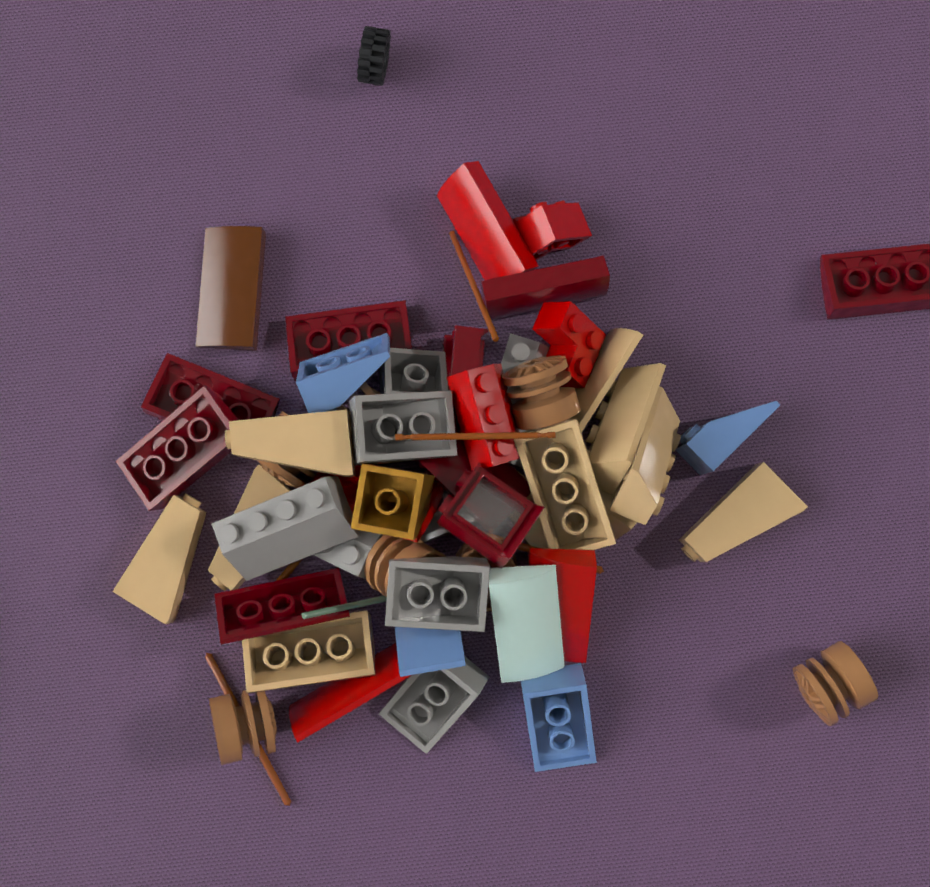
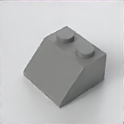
[379,348,448,394]

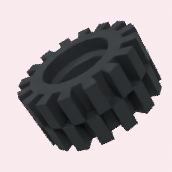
[357,26,391,86]

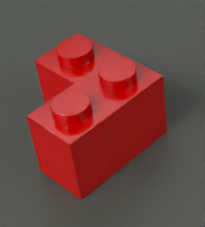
[512,200,592,261]
[532,301,606,388]

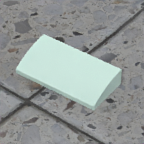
[489,565,564,683]

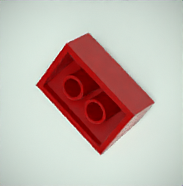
[446,364,520,471]

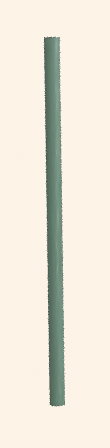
[302,596,387,619]

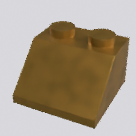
[351,464,435,540]

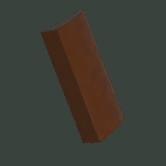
[196,226,266,351]

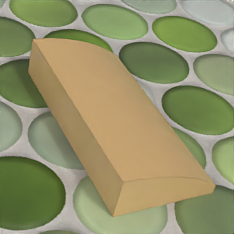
[565,328,643,433]

